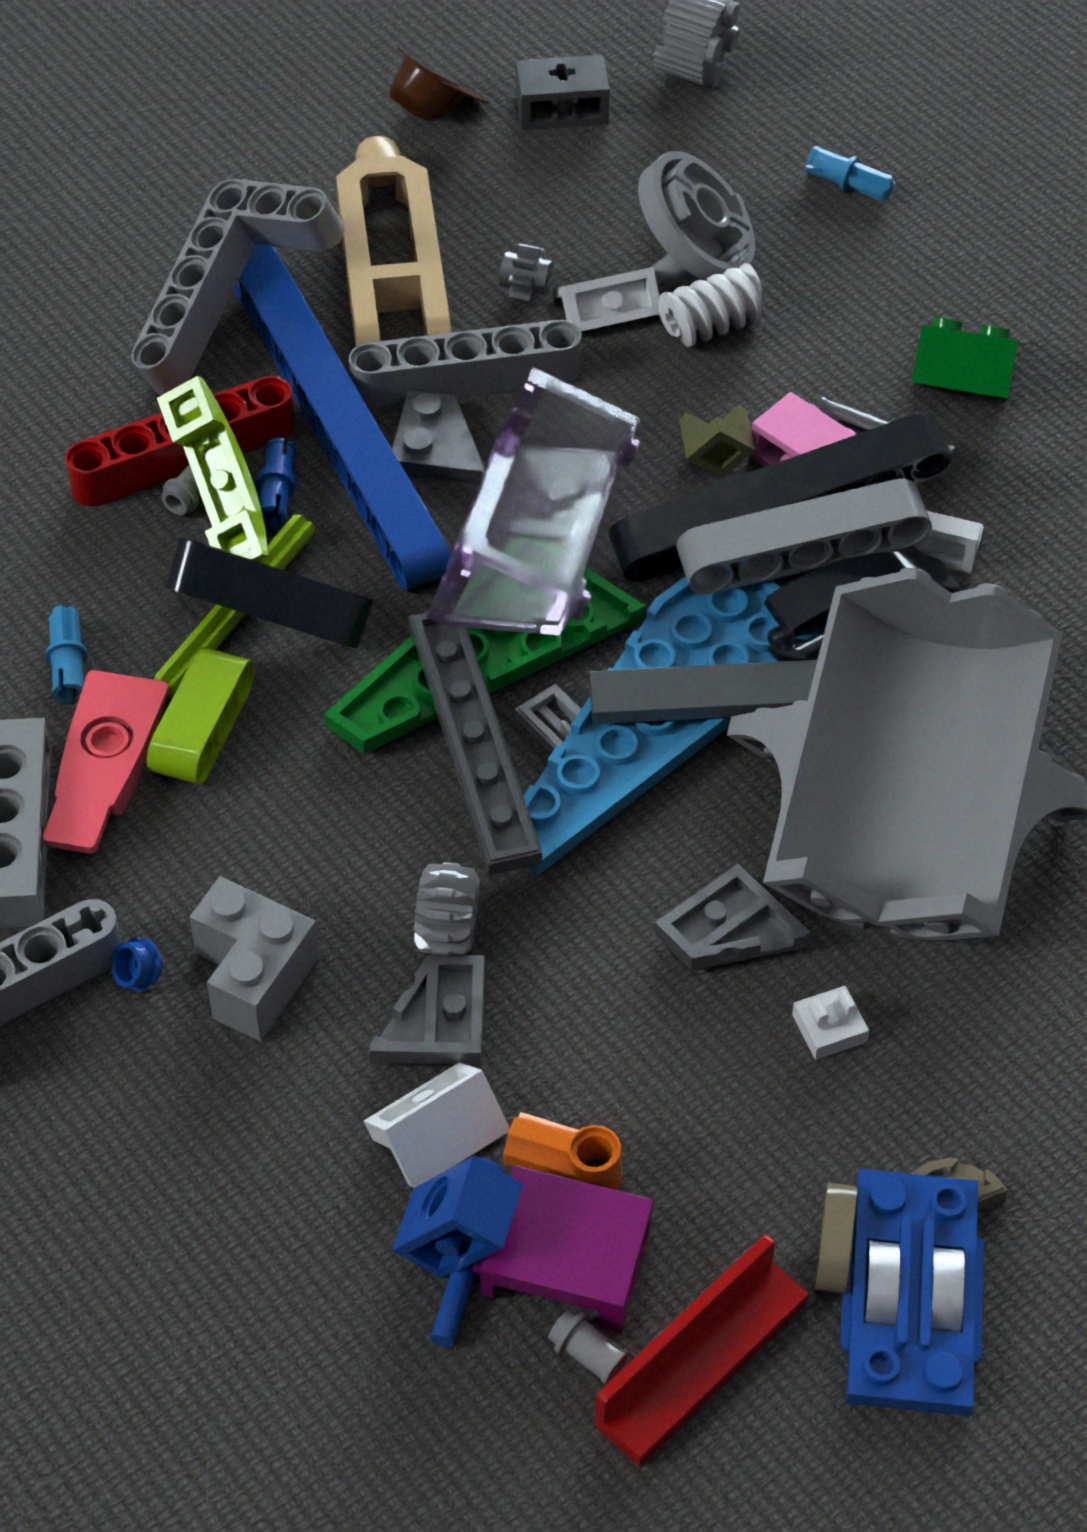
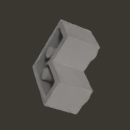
[189,876,320,1042]

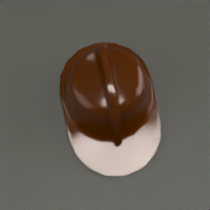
[389,47,489,119]

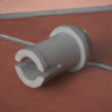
[161,464,201,515]
[548,1309,630,1385]

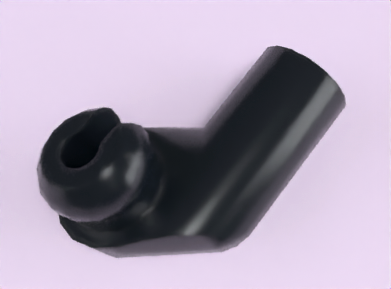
[767,625,825,662]

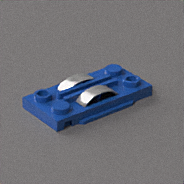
[839,1169,984,1416]

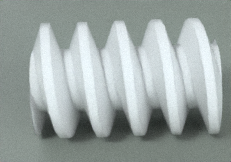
[658,263,763,347]

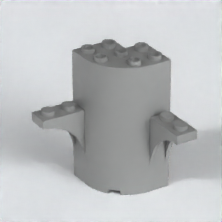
[727,568,1087,940]

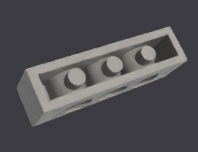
[0,718,52,928]

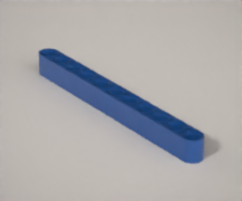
[234,244,454,591]

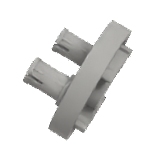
[638,151,755,293]

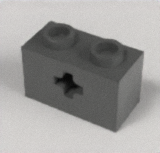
[516,55,610,130]

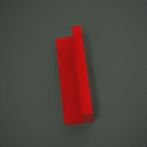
[594,1234,809,1467]

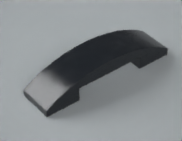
[764,551,963,637]

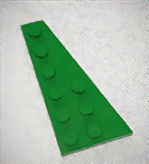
[324,531,646,754]

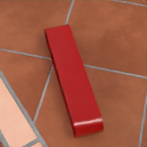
[65,376,295,506]

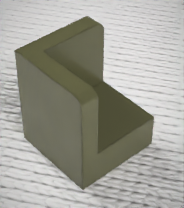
[679,405,755,478]

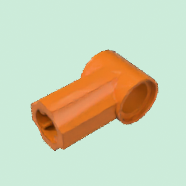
[503,1112,623,1191]

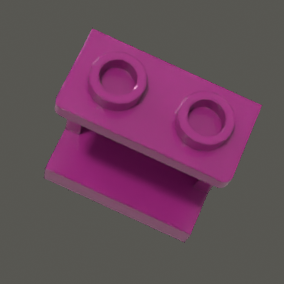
[472,1165,654,1333]

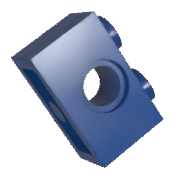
[392,1156,524,1278]

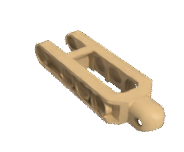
[336,136,451,347]

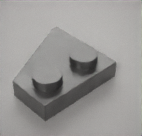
[392,390,484,485]
[654,864,811,971]
[370,954,485,1065]

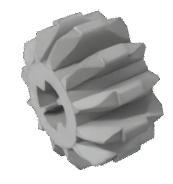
[413,862,480,956]

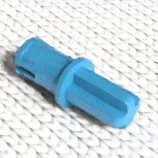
[805,146,895,201]
[45,605,87,704]

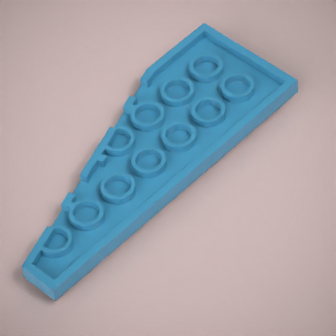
[523,576,822,877]

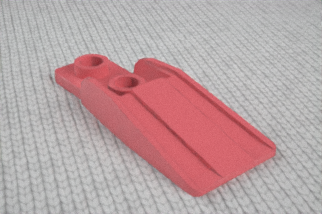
[43,670,169,854]

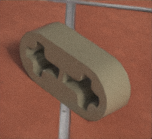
[815,1182,857,1294]

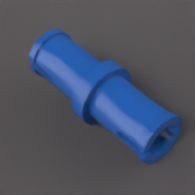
[255,438,296,529]

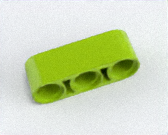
[147,647,255,785]

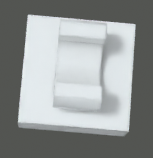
[792,986,869,1060]

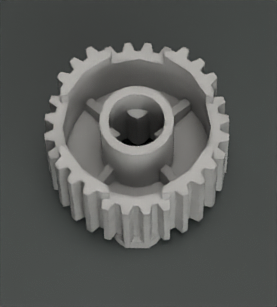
[653,0,741,88]

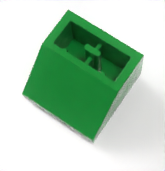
[911,317,1018,398]

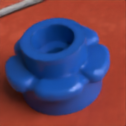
[111,937,163,992]

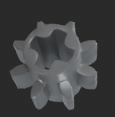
[499,243,554,303]

